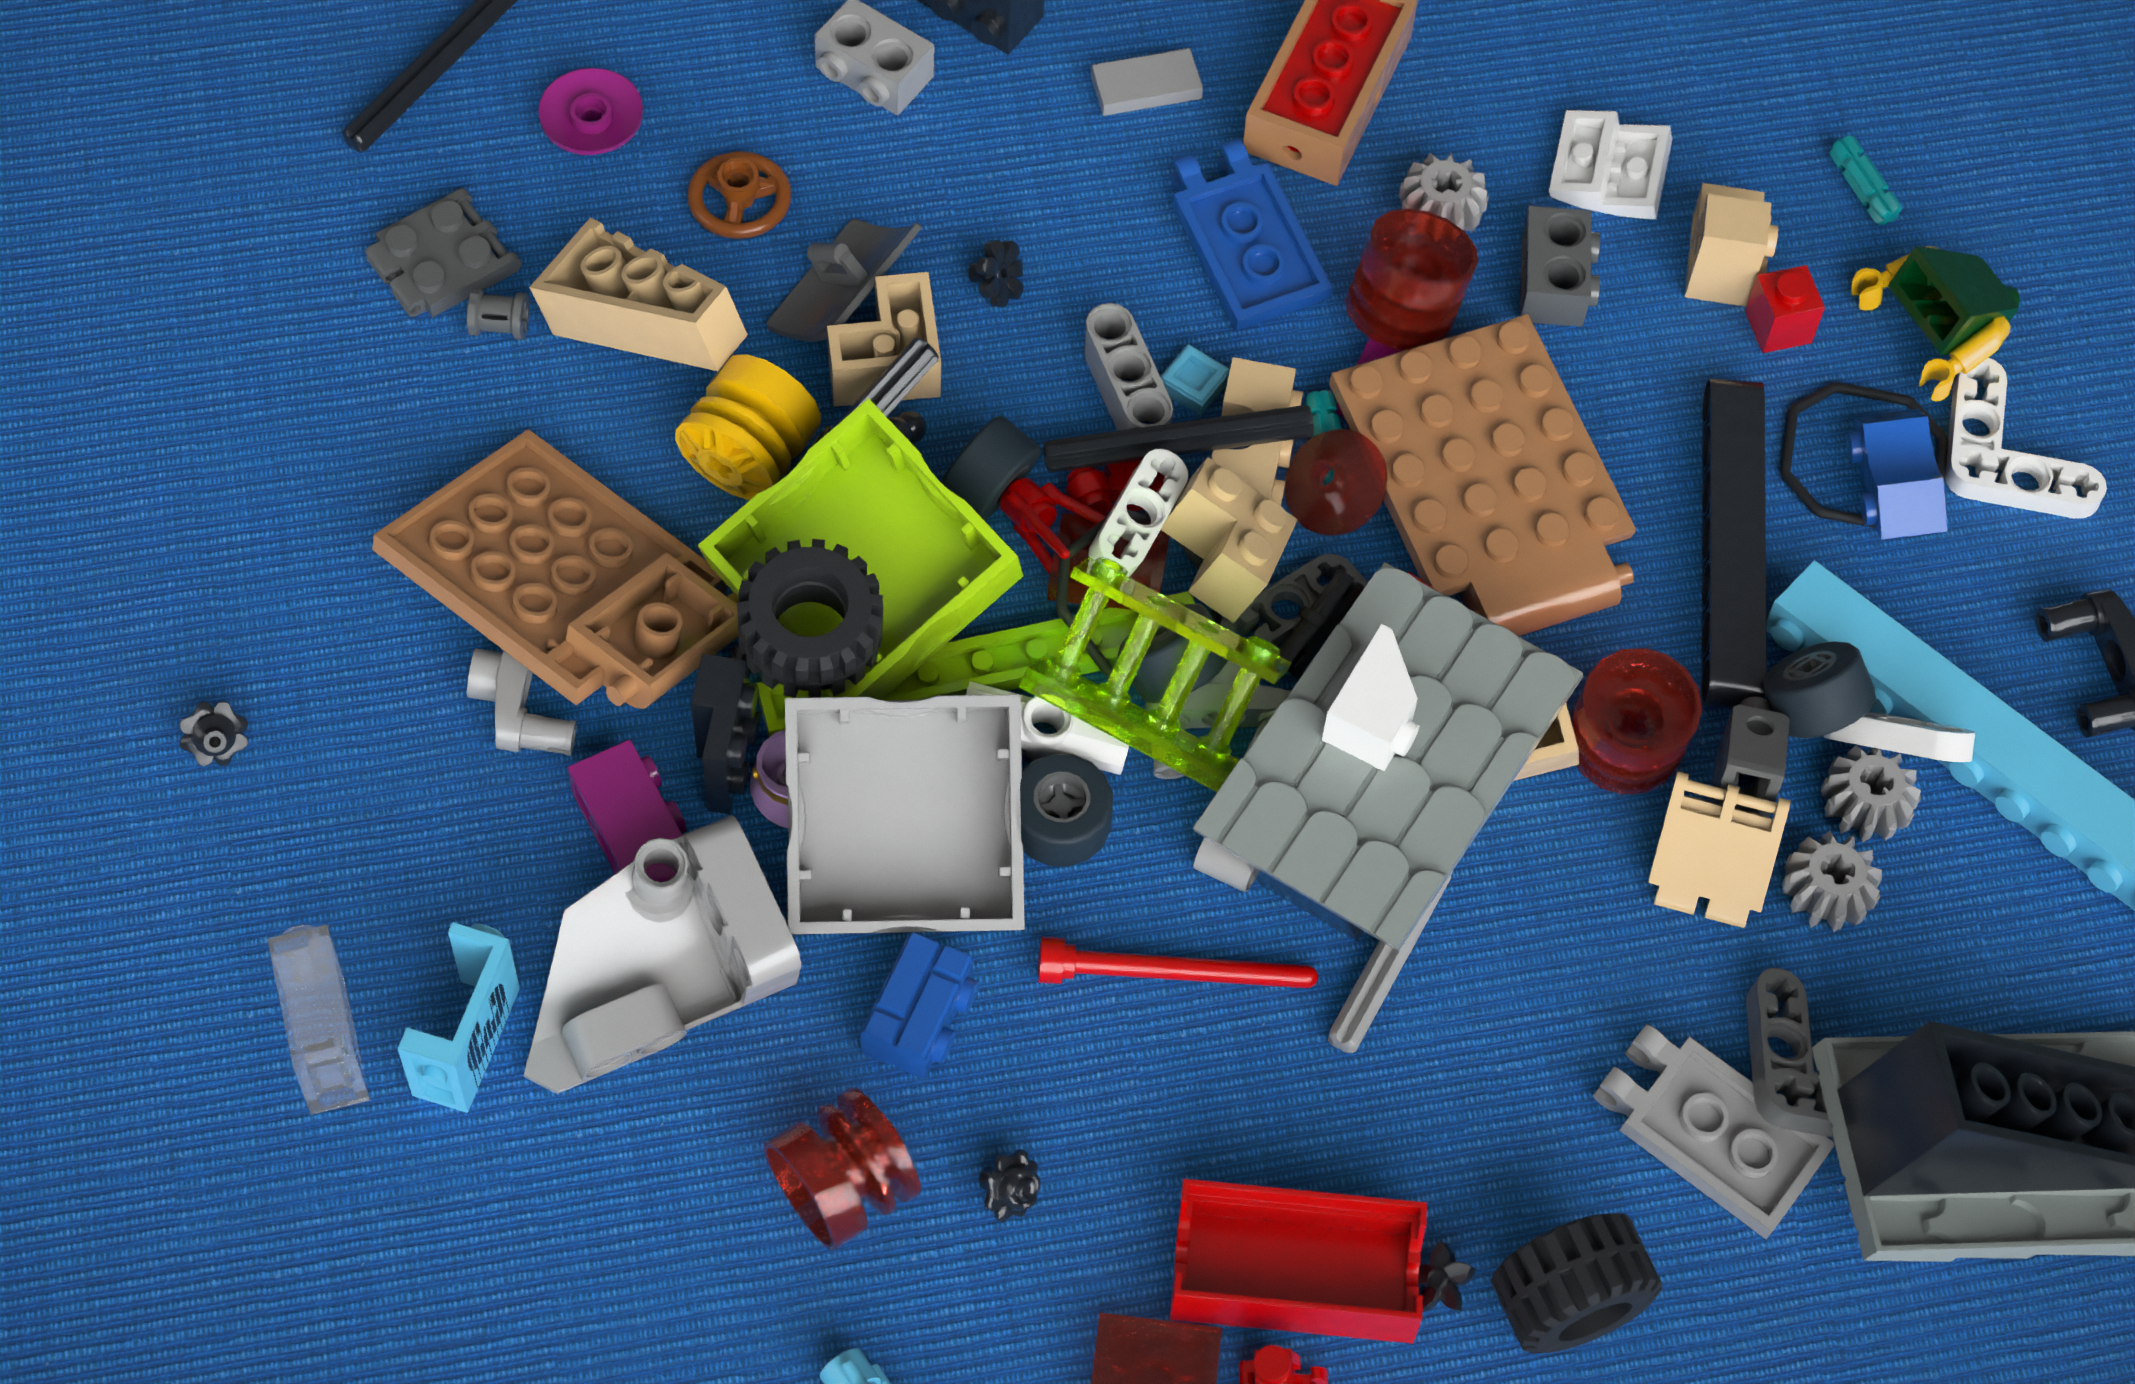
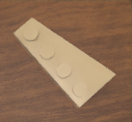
[530,217,748,371]

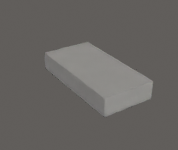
[1091,48,1203,116]

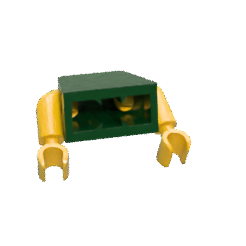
[1851,246,2020,401]

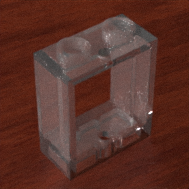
[267,924,370,1115]

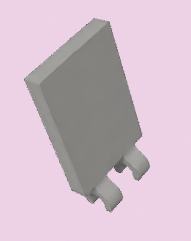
[1592,1024,1835,1239]

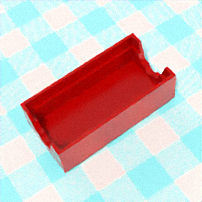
[1170,1179,1427,1344]

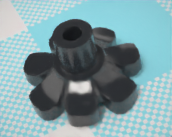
[968,240,1024,307]

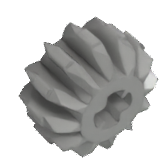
[1399,152,1489,242]
[1821,745,1921,843]
[1782,831,1882,932]

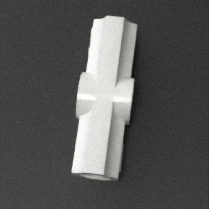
[966,681,1134,775]

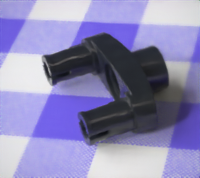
[2036,588,2135,738]

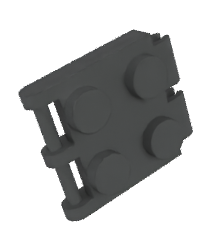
[365,188,522,318]

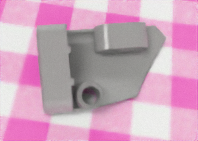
[524,815,801,1094]

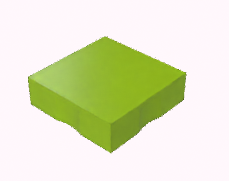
[698,398,1023,700]

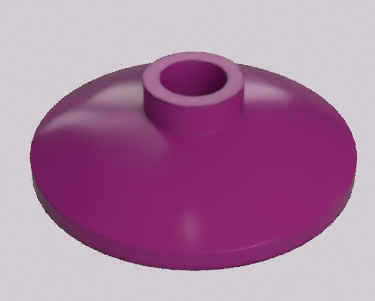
[538,68,643,155]

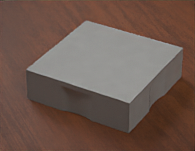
[785,695,1025,934]

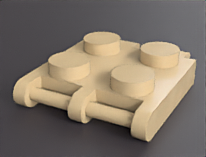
[1648,771,1791,928]

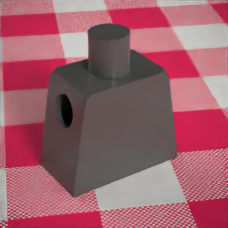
[1709,697,1790,817]

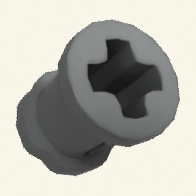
[467,288,530,340]

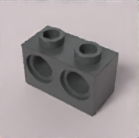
[1520,206,1600,327]

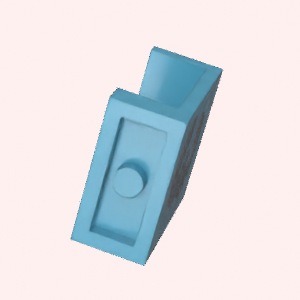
[398,922,520,1113]

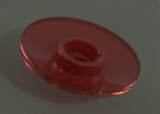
[1285,429,1388,536]

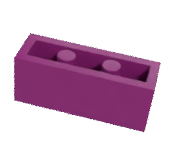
[567,739,687,883]

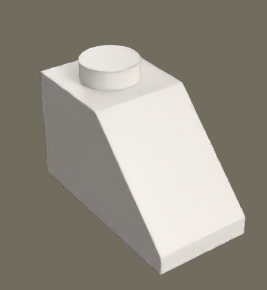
[1322,624,1420,771]

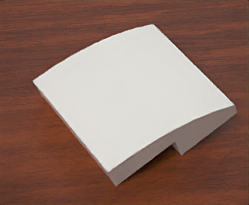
[1549,110,1672,219]

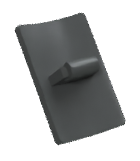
[767,219,922,341]

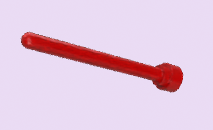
[1038,936,1318,988]

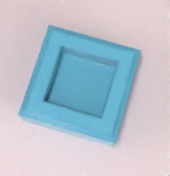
[1160,344,1230,416]

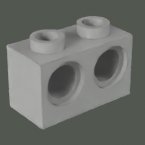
[815,0,934,116]

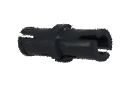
[1271,568,1365,679]

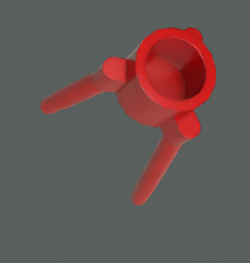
[1000,478,1107,584]

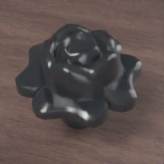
[179,700,248,766]
[979,1149,1041,1222]

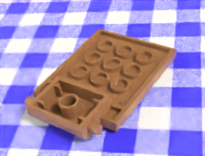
[1329,314,1636,636]
[372,429,739,709]

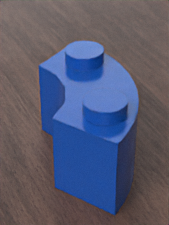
[1846,409,1948,539]

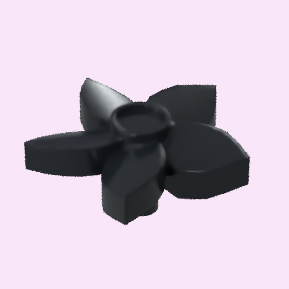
[1418,1241,1476,1313]

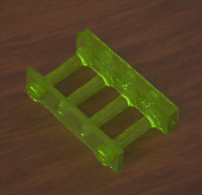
[1019,557,1291,792]

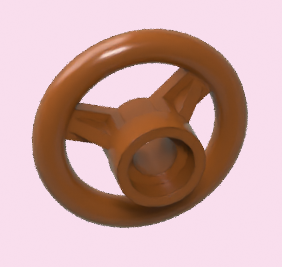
[687,151,792,239]

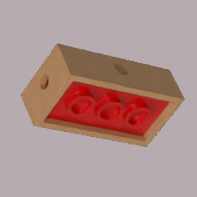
[1243,0,1418,186]

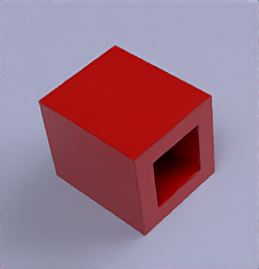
[1745,265,1825,354]

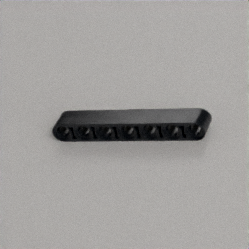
[1701,378,1767,708]

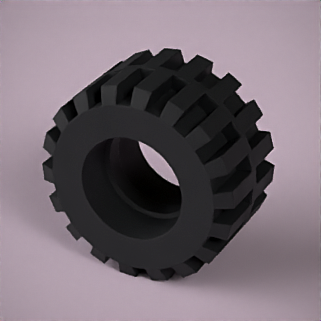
[737,539,883,698]
[1491,1213,1663,1353]

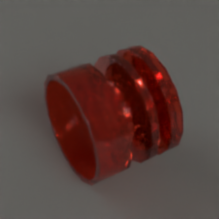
[1345,208,1478,351]
[1571,648,1702,795]
[764,1087,921,1250]

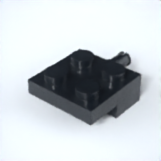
[691,646,760,814]

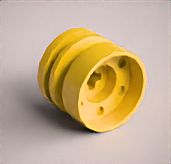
[675,354,821,500]

